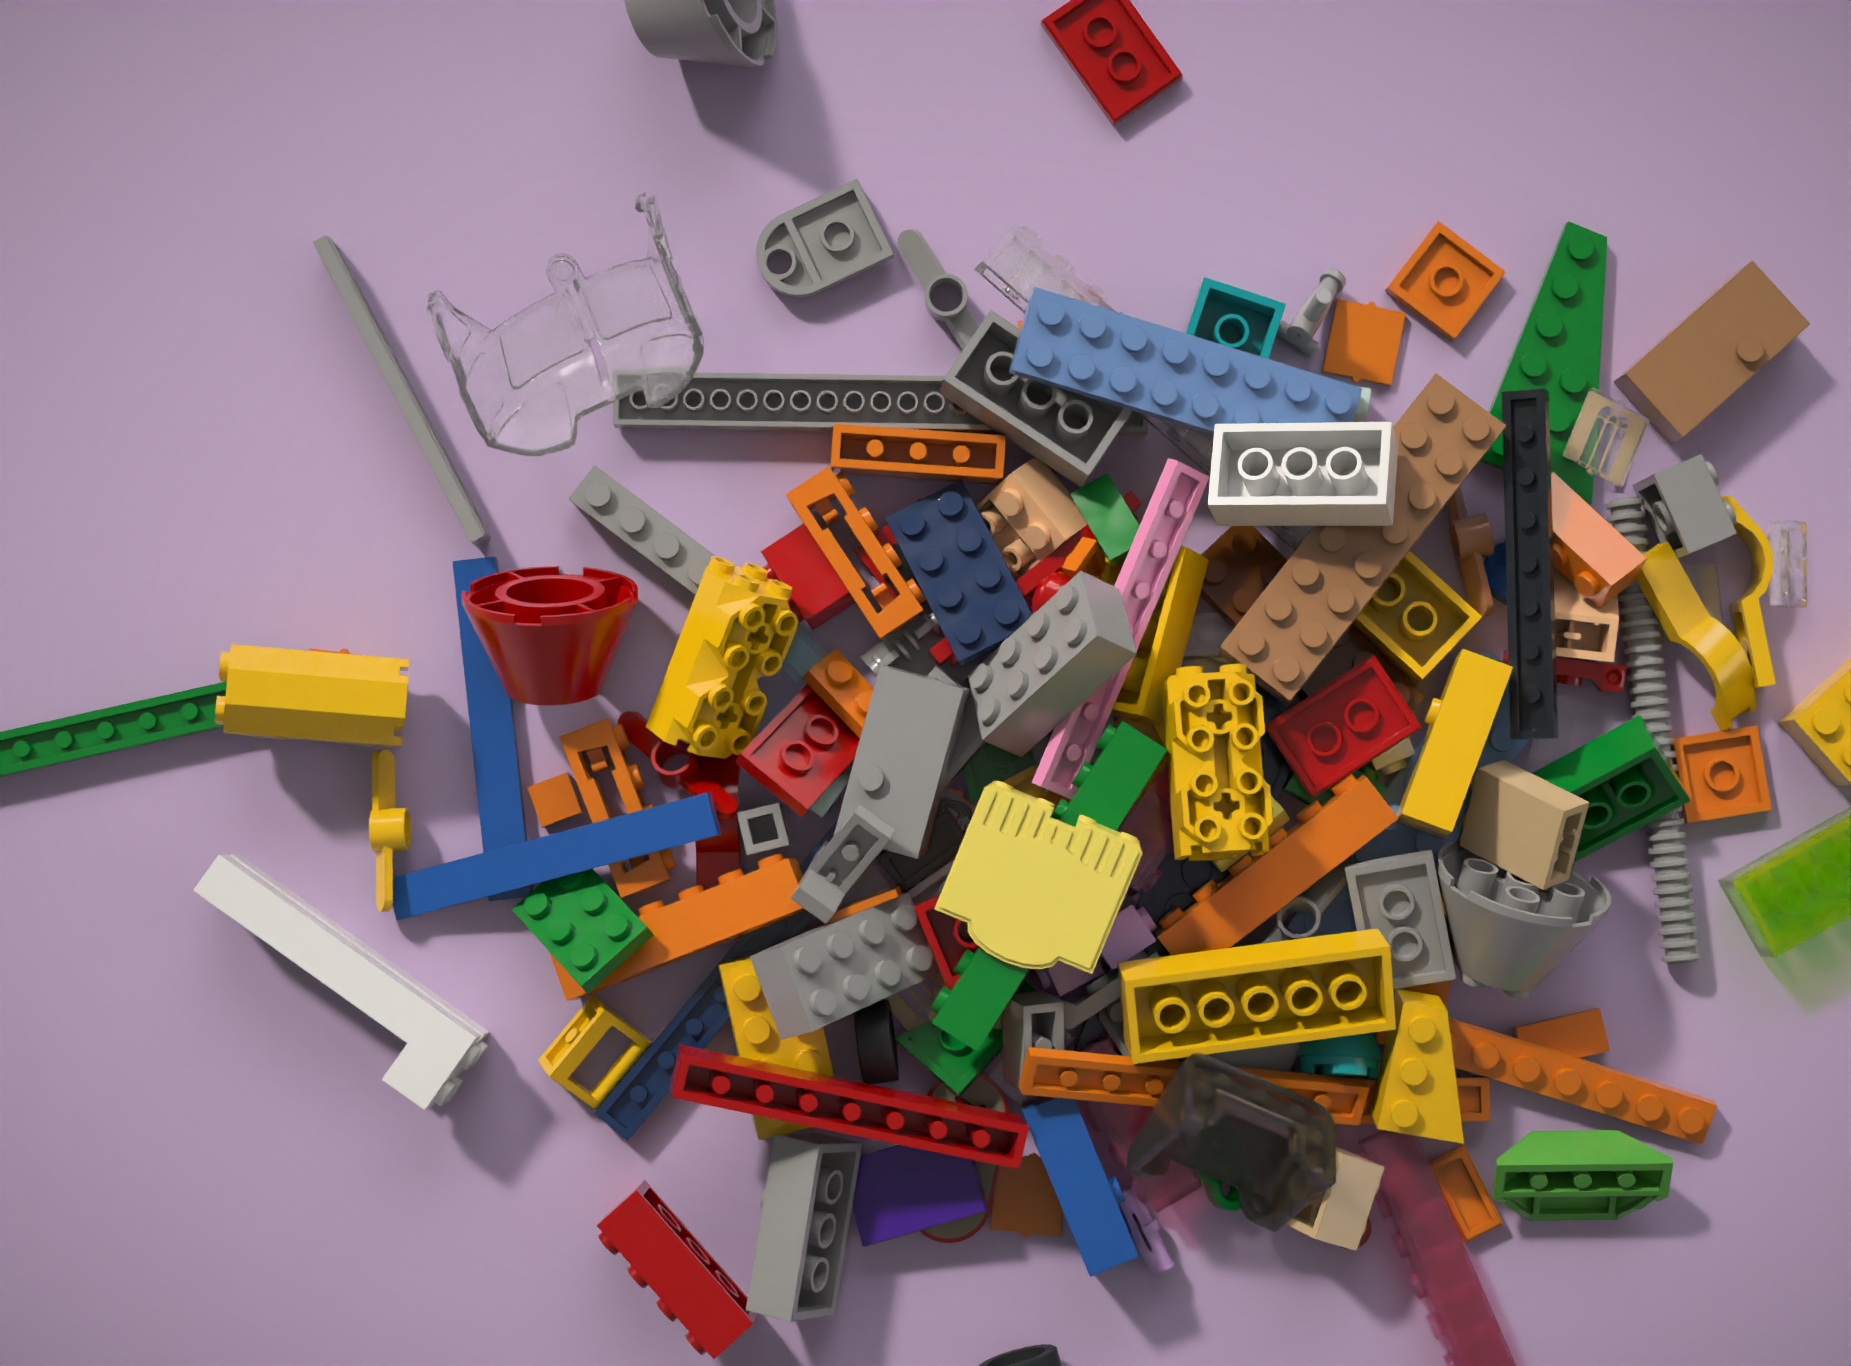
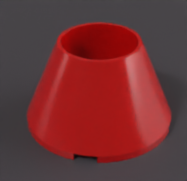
[462,566,638,706]

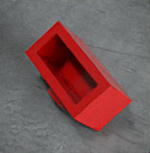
[760,523,855,631]

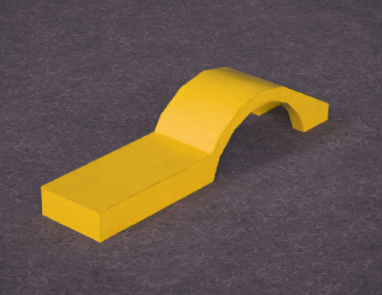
[1721,495,1776,688]
[1636,542,1757,731]

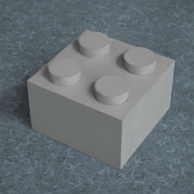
[1633,454,1737,558]

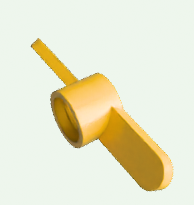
[369,749,411,912]

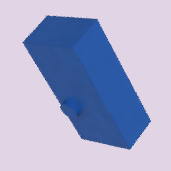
[1020,1096,1139,1277]

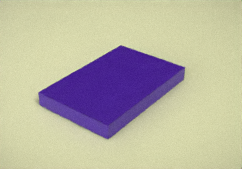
[852,1145,989,1247]

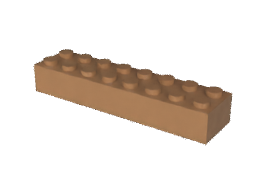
[1218,373,1506,706]

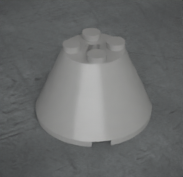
[1436,840,1611,999]

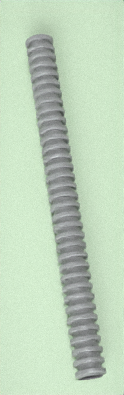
[1605,497,1701,964]

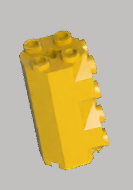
[645,556,798,759]
[215,644,409,747]
[1161,664,1273,861]

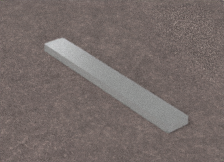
[313,235,491,547]

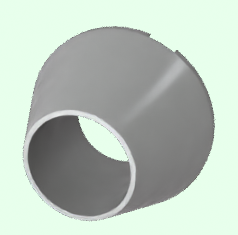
[624,0,777,68]

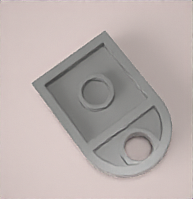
[756,179,894,298]

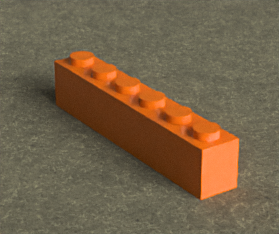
[1156,774,1399,955]
[549,853,806,1001]

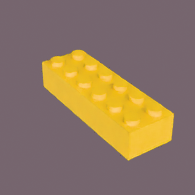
[1117,928,1396,1064]

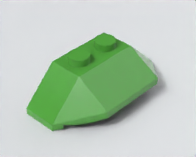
[1492,1130,1673,1221]

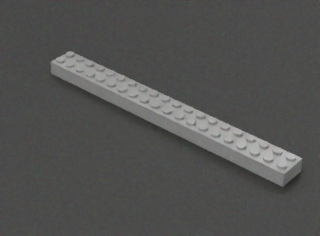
[613,371,1148,436]

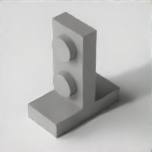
[790,804,895,924]

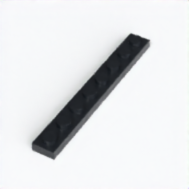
[1501,388,1558,740]

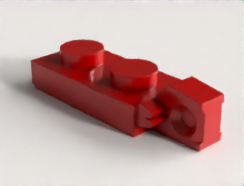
[1502,650,1627,692]

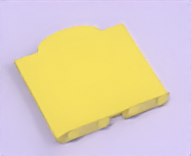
[935,781,1143,974]

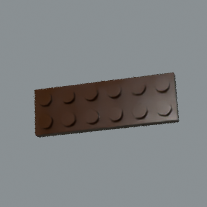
[1200,526,1425,711]

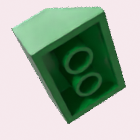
[1532,715,1691,862]

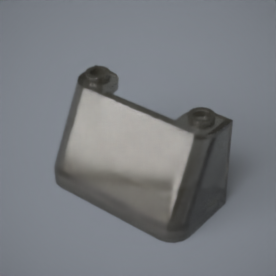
[1127,1053,1336,1232]

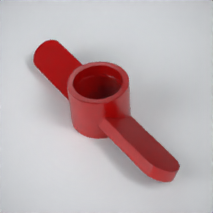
[618,711,738,819]

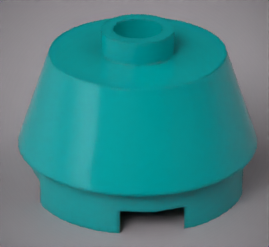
[1296,1032,1383,1080]

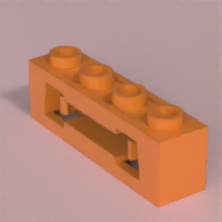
[785,466,926,642]
[559,718,676,898]

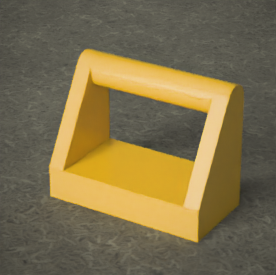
[538,994,652,1110]

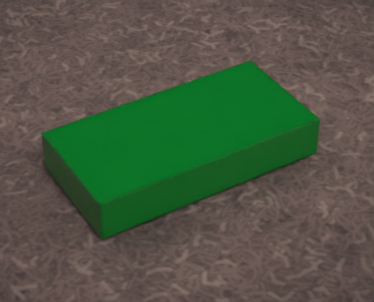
[1070,473,1140,567]

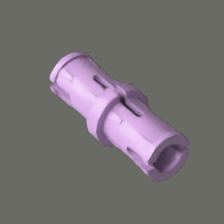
[1118,1185,1175,1276]

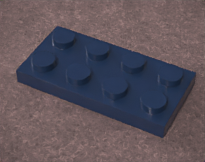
[885,479,1032,667]

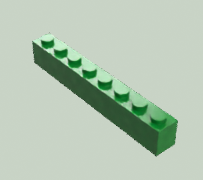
[930,721,1168,1052]

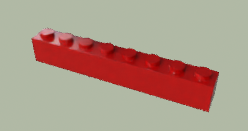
[670,1044,1029,1169]

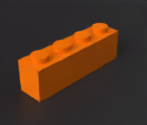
[830,424,1006,485]

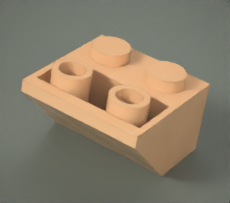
[976,457,1087,581]
[1554,569,1619,663]

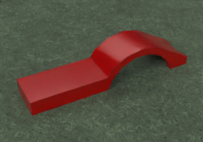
[695,754,740,939]

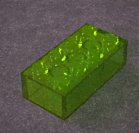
[1718,807,1851,958]

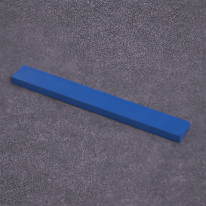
[452,556,533,901]
[392,792,722,921]

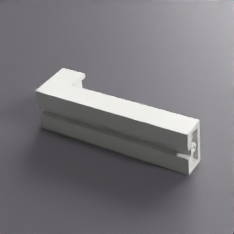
[193,854,489,1110]

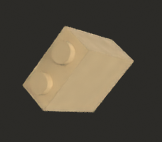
[1459,760,1589,890]

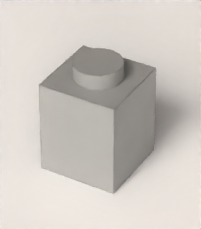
[737,803,792,855]

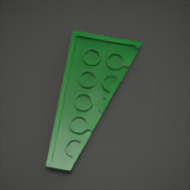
[1480,221,1607,505]

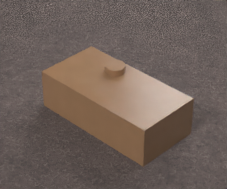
[1613,260,1810,445]

